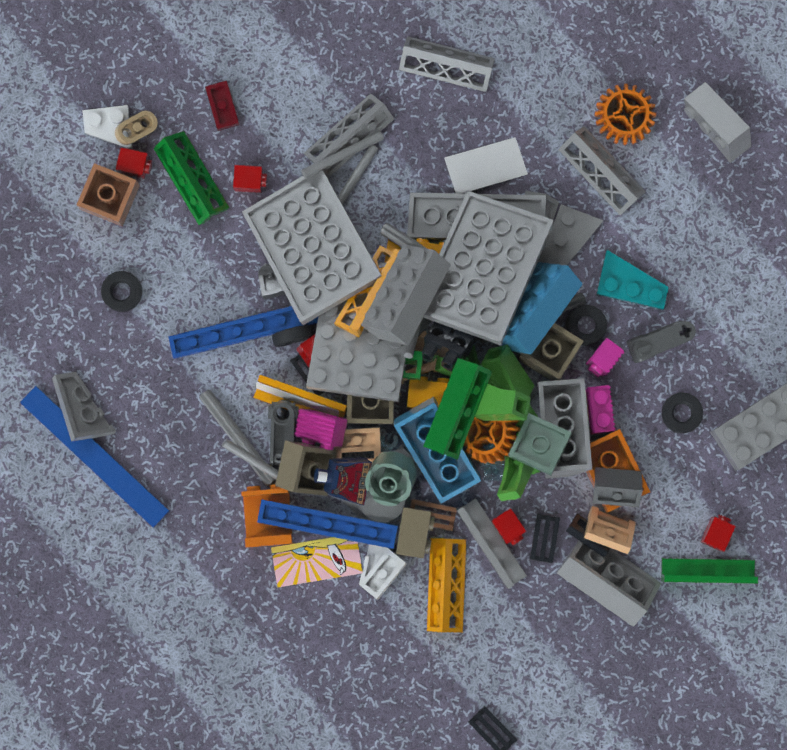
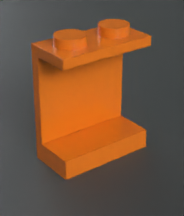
[241,484,293,547]

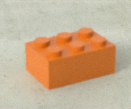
[586,429,650,513]

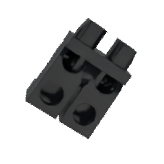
[422,322,480,372]

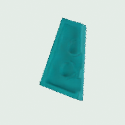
[596,250,669,310]

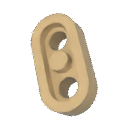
[115,111,158,145]

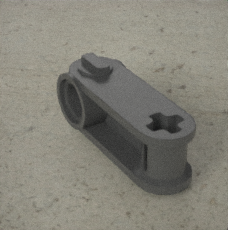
[626,321,696,363]
[268,399,299,468]

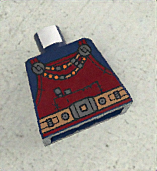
[314,457,372,505]

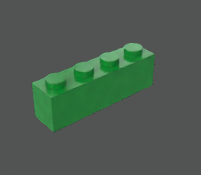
[423,358,492,460]

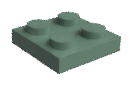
[508,413,572,476]

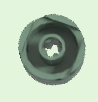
[365,452,417,506]

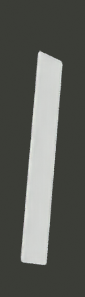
[256,382,339,417]

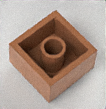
[76,163,140,227]

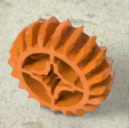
[594,83,656,145]
[463,417,521,464]

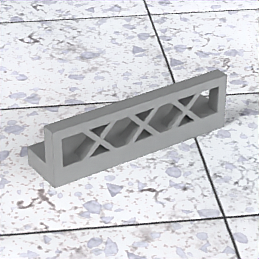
[399,36,495,92]
[304,94,394,178]
[558,126,646,215]
[457,498,527,589]

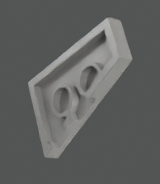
[539,204,604,265]
[52,372,116,442]

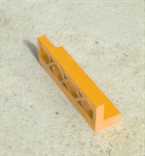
[334,245,400,337]
[253,375,347,418]
[427,538,466,633]

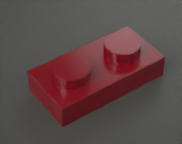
[205,80,239,131]

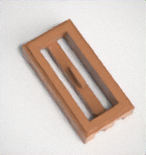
[410,499,457,531]

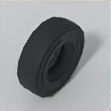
[101,271,142,312]
[566,304,607,346]
[272,325,314,347]
[661,392,703,434]

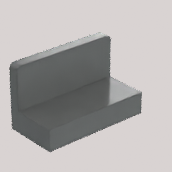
[592,467,643,508]

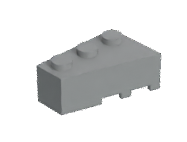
[684,82,751,163]

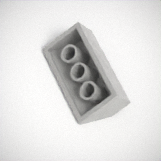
[538,378,592,479]
[557,540,661,627]

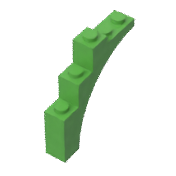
[435,345,531,421]
[481,345,540,501]

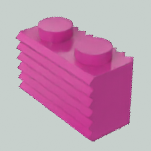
[586,338,624,378]
[585,385,616,435]
[294,409,348,450]

